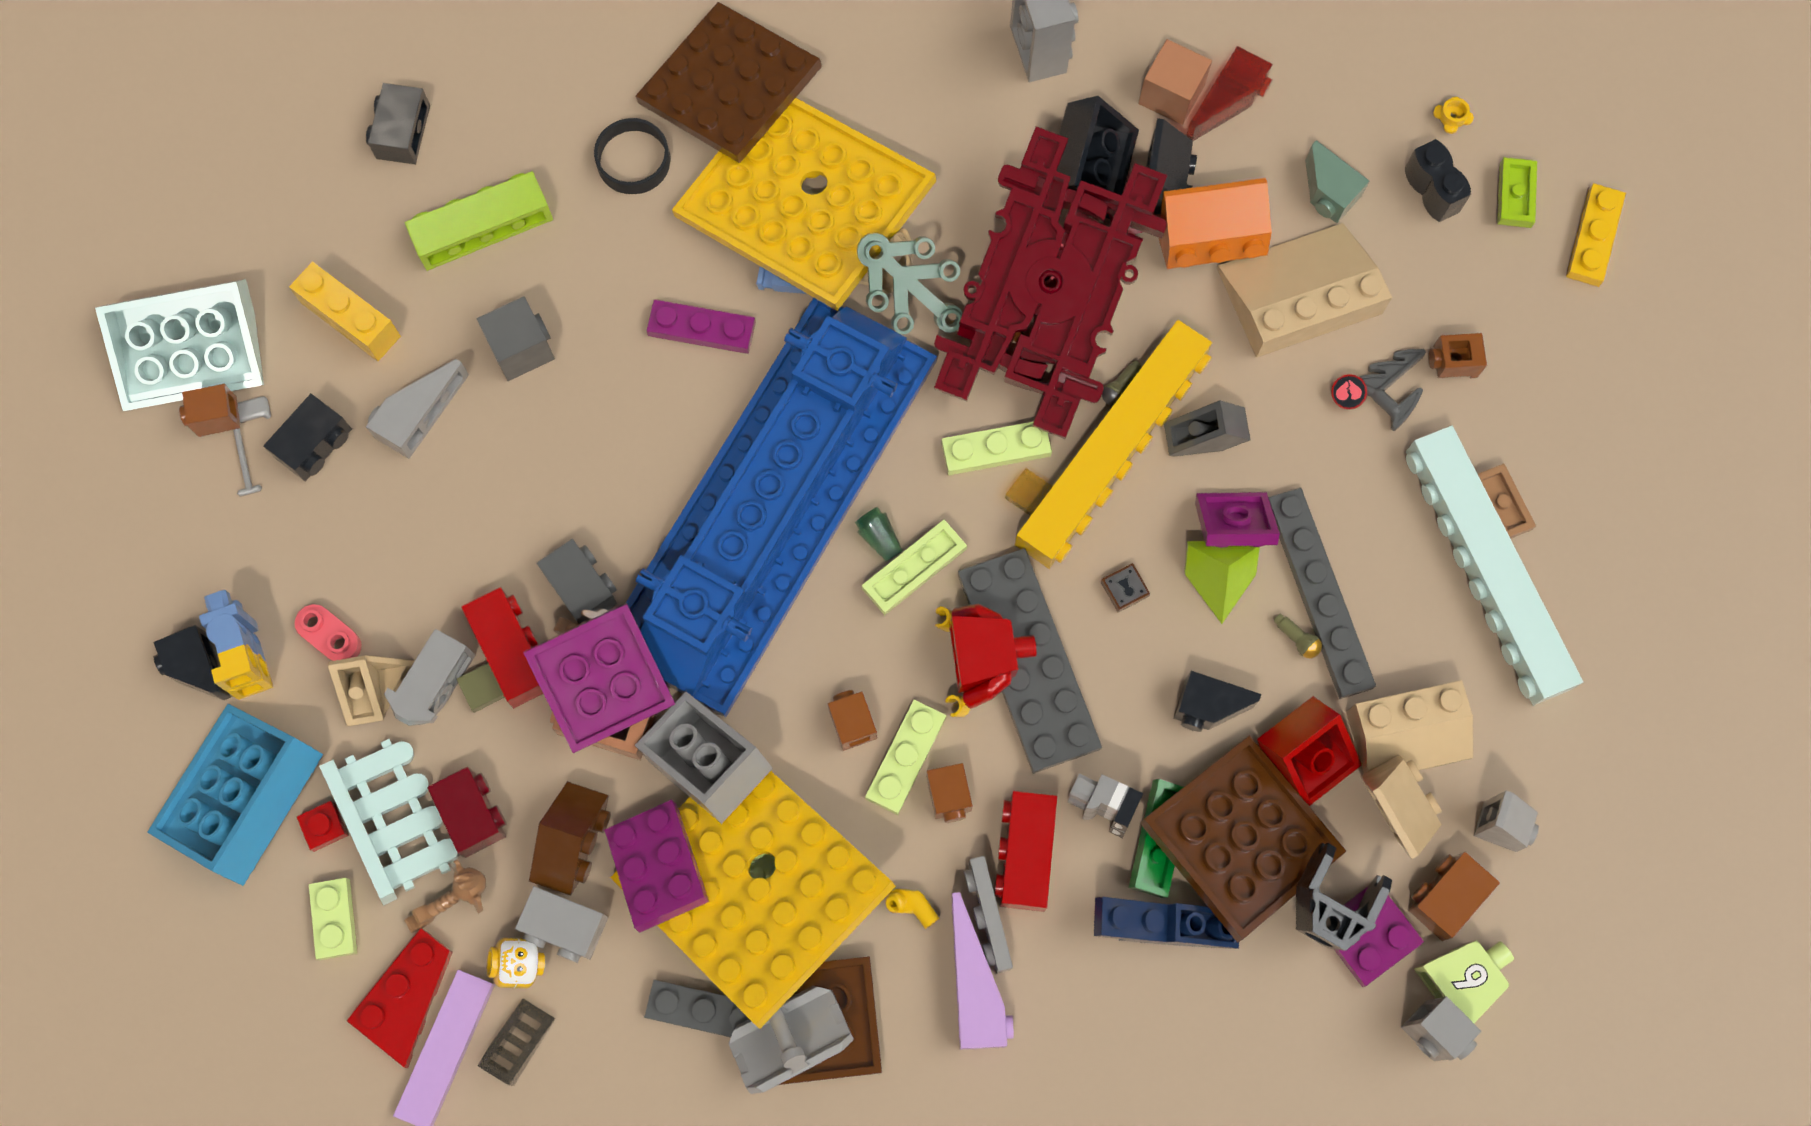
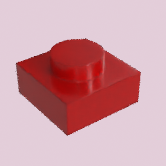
[296,801,349,852]

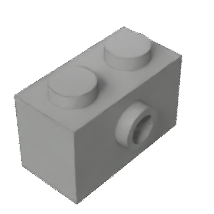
[1401,996,1482,1061]

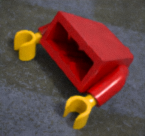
[935,604,1037,717]

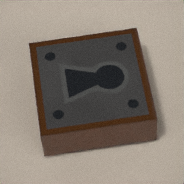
[1101,563,1150,612]

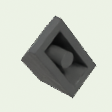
[1164,400,1251,457]

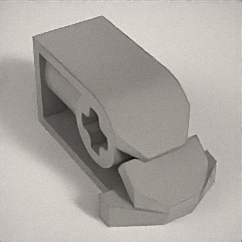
[384,629,475,726]

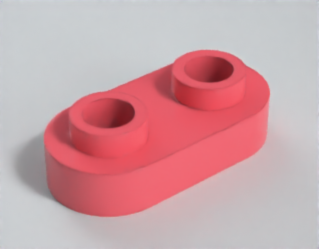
[295,604,361,661]

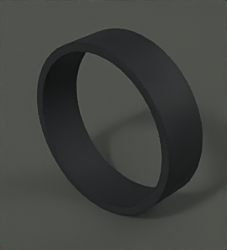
[594,118,671,194]

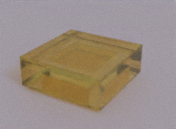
[1005,468,1053,516]

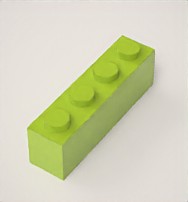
[404,171,553,271]

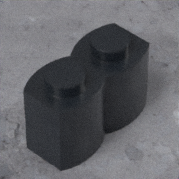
[1405,139,1471,222]

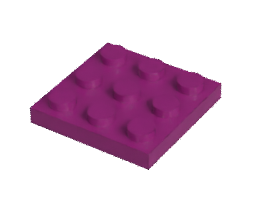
[524,603,675,753]

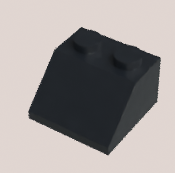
[1146,118,1197,214]

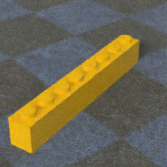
[1015,320,1213,569]

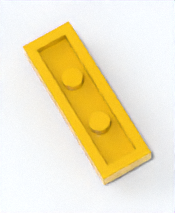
[1566,183,1626,287]

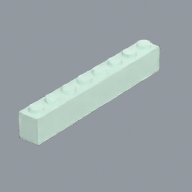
[1406,425,1583,706]

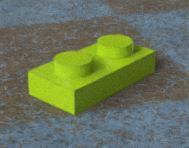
[1497,157,1537,228]

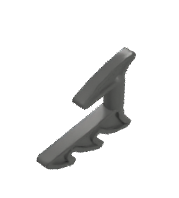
[1360,349,1426,431]

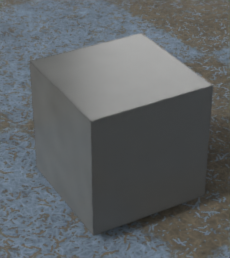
[476,296,555,381]

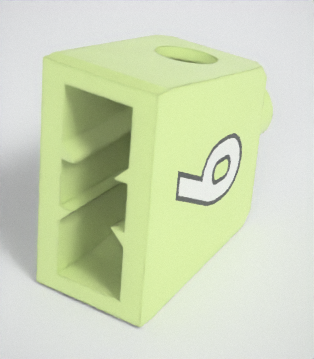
[1414,940,1514,1023]

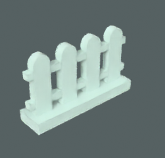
[319,739,459,906]

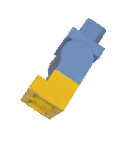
[199,590,274,700]

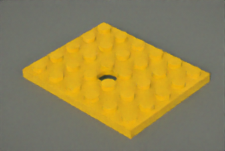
[672,98,937,311]
[610,771,896,1029]

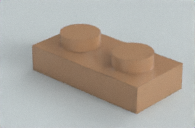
[1478,464,1536,539]

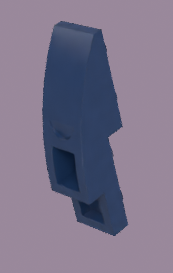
[1094,897,1239,949]

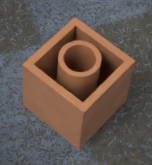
[1138,39,1212,125]

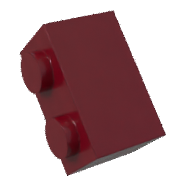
[427,766,507,858]

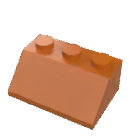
[1158,178,1272,269]

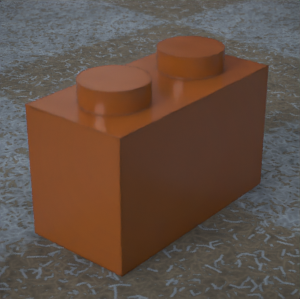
[1408,852,1500,941]

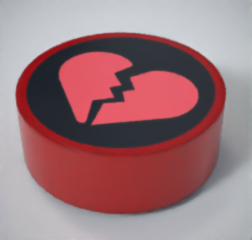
[1331,374,1368,410]

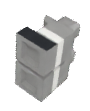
[1068,774,1143,839]

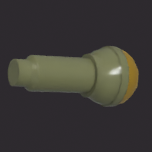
[1274,613,1322,659]

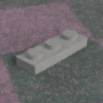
[964,856,1013,974]

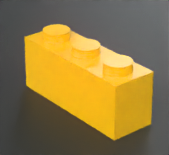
[289,261,401,362]

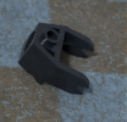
[1296,843,1392,951]

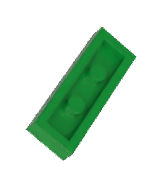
[1128,779,1184,898]

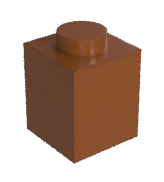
[179,384,241,437]
[828,690,877,751]
[926,763,973,823]

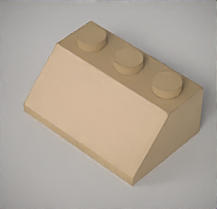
[1346,680,1473,774]

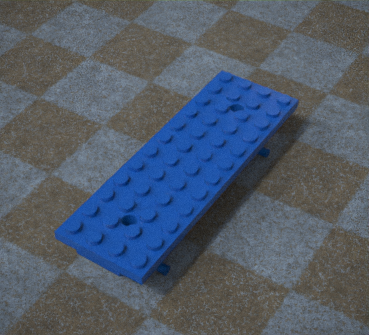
[626,298,937,718]

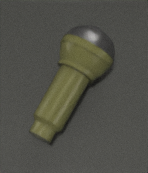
[1102,361,1142,406]

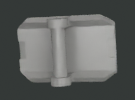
[729,986,854,1094]

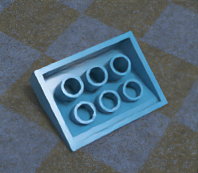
[147,704,323,886]

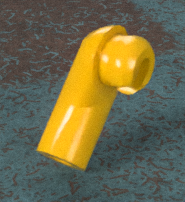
[885,888,940,929]

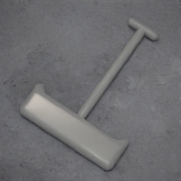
[233,396,271,497]

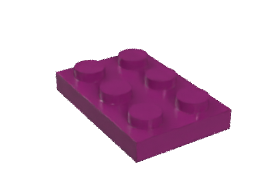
[604,799,709,933]

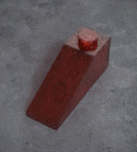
[1186,46,1273,141]

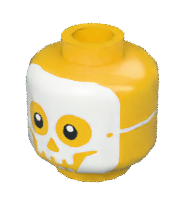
[486,938,545,989]

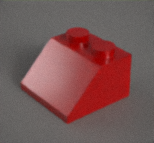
[1257,696,1362,806]

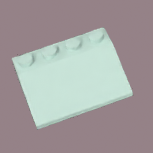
[95,279,264,411]

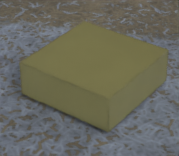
[457,663,505,713]

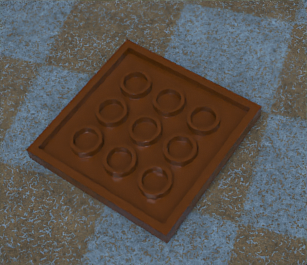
[636,2,822,163]
[1140,735,1346,943]

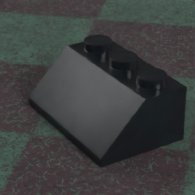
[1057,95,1139,219]

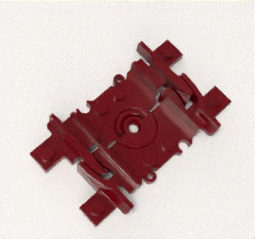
[934,126,1168,439]

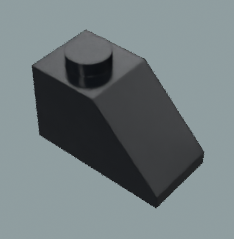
[153,625,231,700]
[1173,671,1261,732]

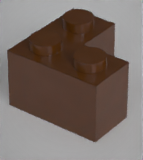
[529,781,611,896]

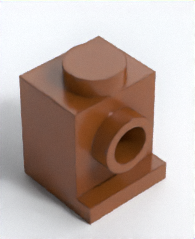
[1428,333,1487,378]

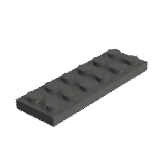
[958,548,1102,774]

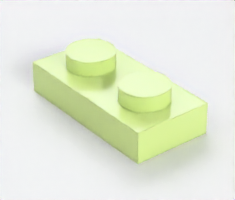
[309,878,358,960]

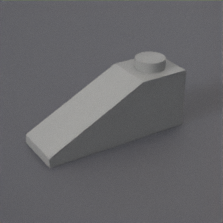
[366,359,469,459]

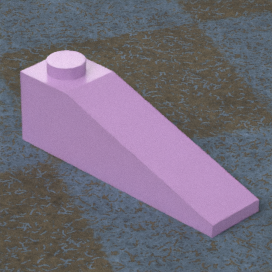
[951,892,1014,1050]

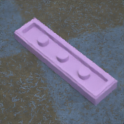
[393,970,495,1126]

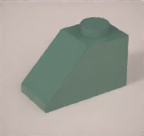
[1305,140,1370,223]

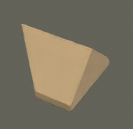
[328,655,414,726]

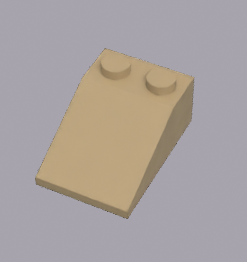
[1360,755,1442,859]

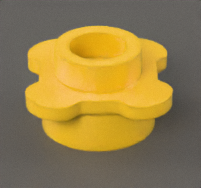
[1433,97,1474,134]

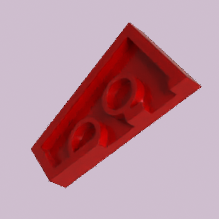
[347,928,453,1068]

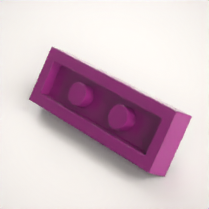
[646,300,756,354]

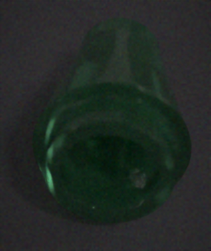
[855,507,903,562]

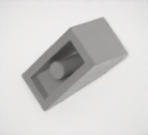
[1474,790,1539,852]

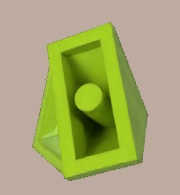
[1184,541,1260,624]

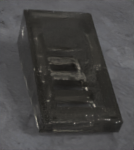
[477,999,556,1086]

